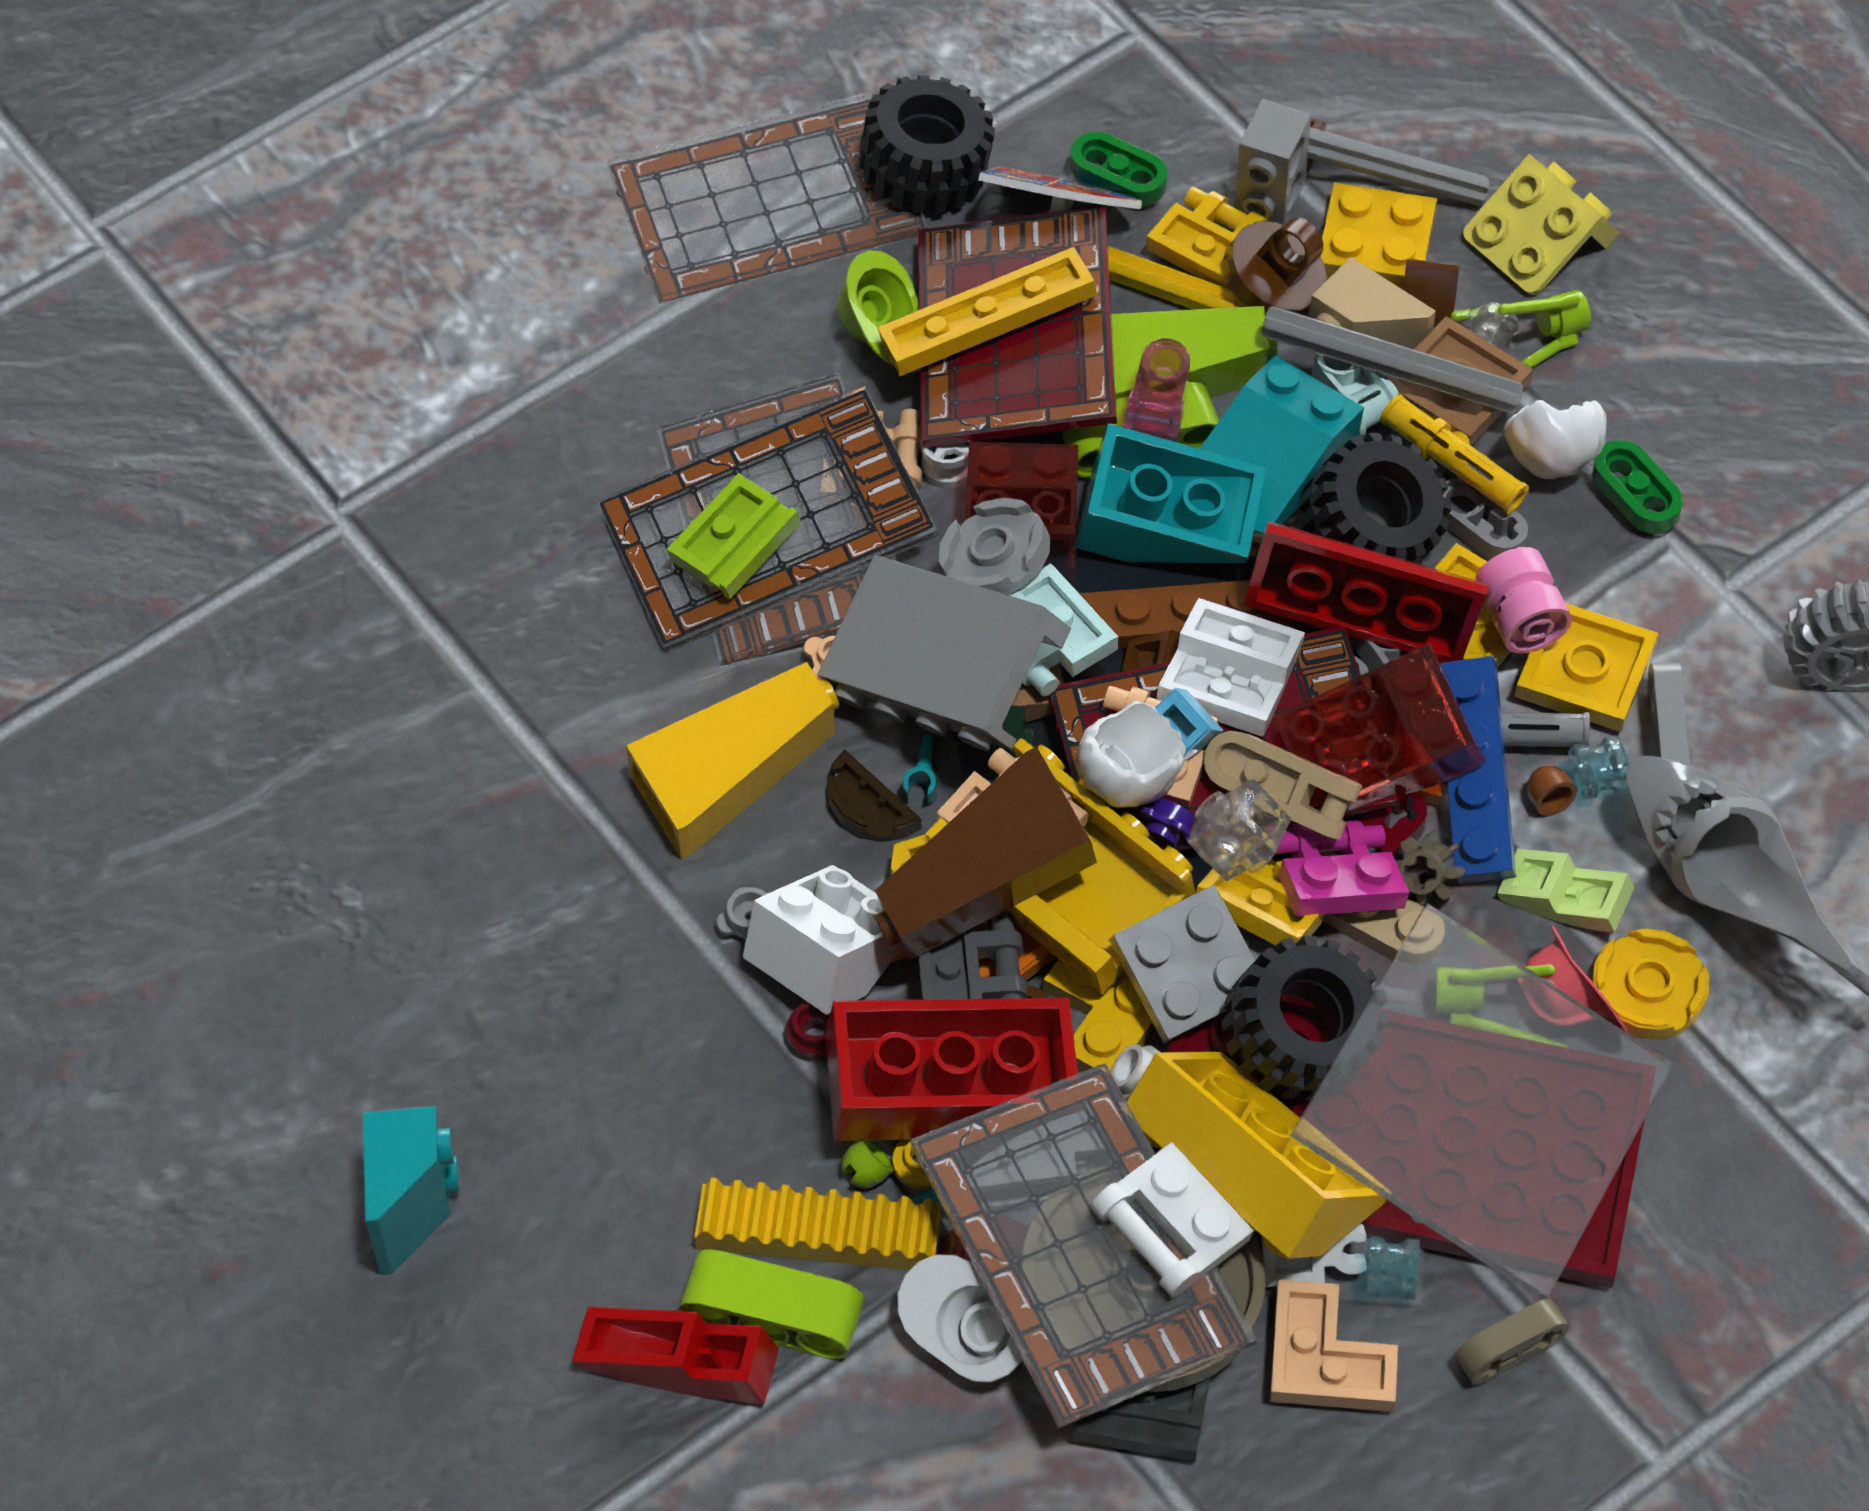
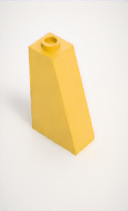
[626,662,839,860]

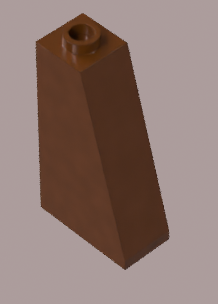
[874,746,1097,960]

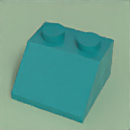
[363,1106,460,1275]

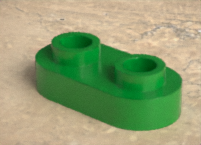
[1070,131,1167,205]
[1592,440,1683,534]

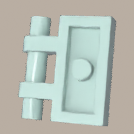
[1009,564,1118,696]

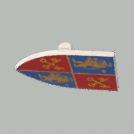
[979,166,1142,212]

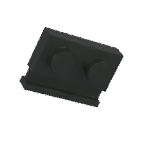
[1073,1377,1210,1462]

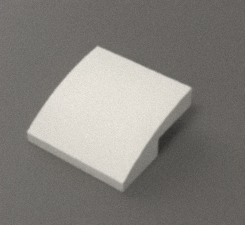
[1156,598,1305,737]

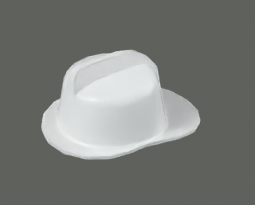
[898,1255,1025,1382]

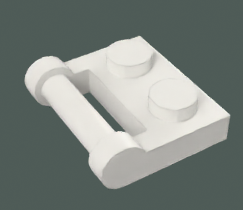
[1090,1142,1254,1298]

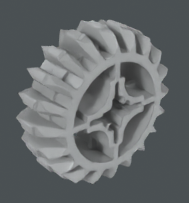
[1783,577,1869,692]

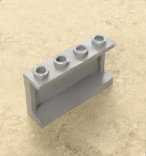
[817,555,1072,751]

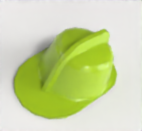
[837,250,919,365]

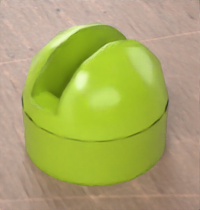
[841,1140,894,1189]

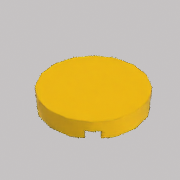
[1592,928,1710,1040]

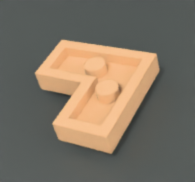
[1270,1279,1398,1412]

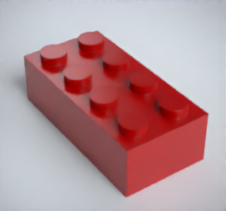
[825,998,1081,1141]

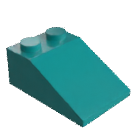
[1200,355,1364,533]
[1074,423,1267,563]

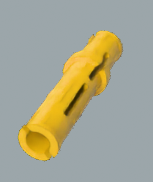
[1380,394,1529,514]

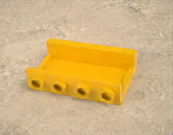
[925,738,1196,995]

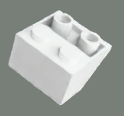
[743,865,902,1015]

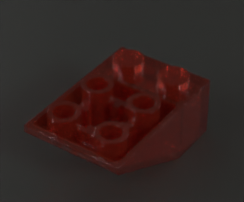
[1273,643,1487,811]

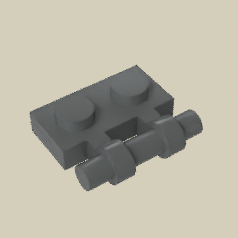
[918,912,1029,1000]

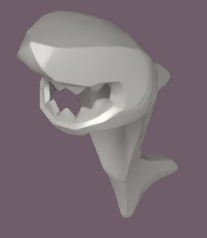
[1626,756,1869,997]

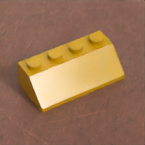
[1121,1052,1389,1260]

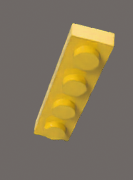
[877,247,1097,376]

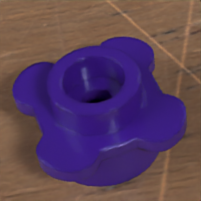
[1138,798,1197,848]

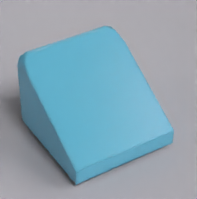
[1155,688,1223,761]

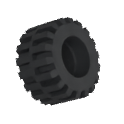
[858,75,995,214]
[1298,433,1452,564]
[1222,936,1387,1100]

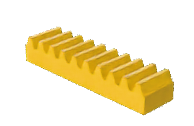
[694,1177,942,1270]

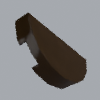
[827,749,922,842]

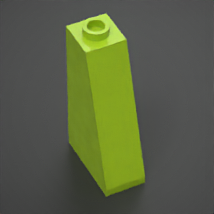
[1112,306,1277,399]

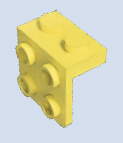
[1463,154,1620,295]

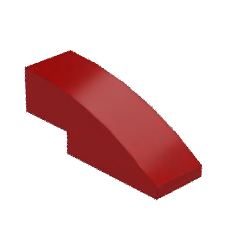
[572,1307,779,1404]

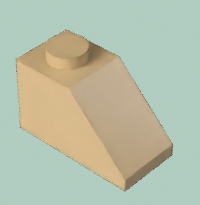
[1310,257,1436,349]

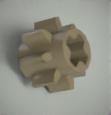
[1395,831,1466,906]

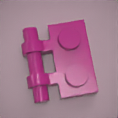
[1269,820,1409,916]

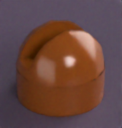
[1527,766,1577,816]

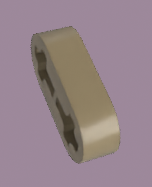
[1455,1299,1570,1385]

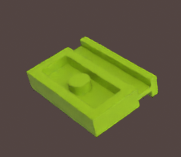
[667,473,801,599]

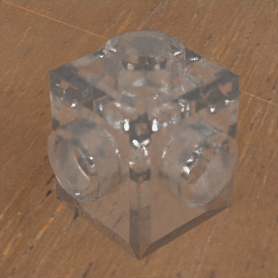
[1188,778,1291,882]

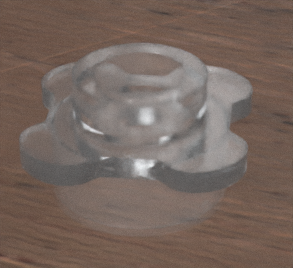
[1467,302,1519,355]

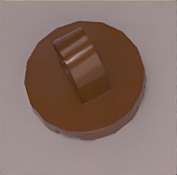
[1224,218,1327,316]

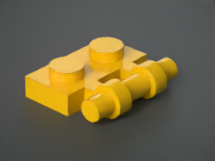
[1146,187,1268,289]

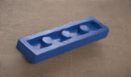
[1437,656,1516,884]

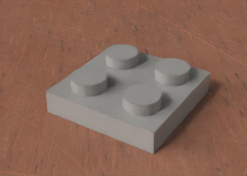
[1109,884,1255,1043]

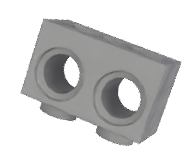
[1235,99,1311,225]

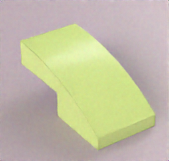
[1497,848,1635,933]

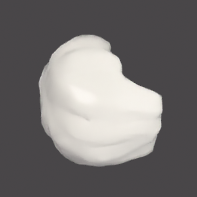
[1503,400,1607,479]
[1076,700,1186,807]

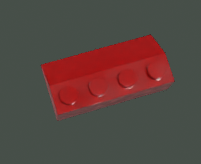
[1243,521,1489,663]

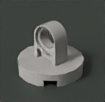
[939,498,1050,595]

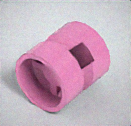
[1475,547,1573,654]

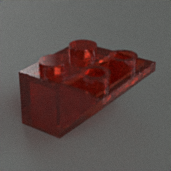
[965,442,1079,541]

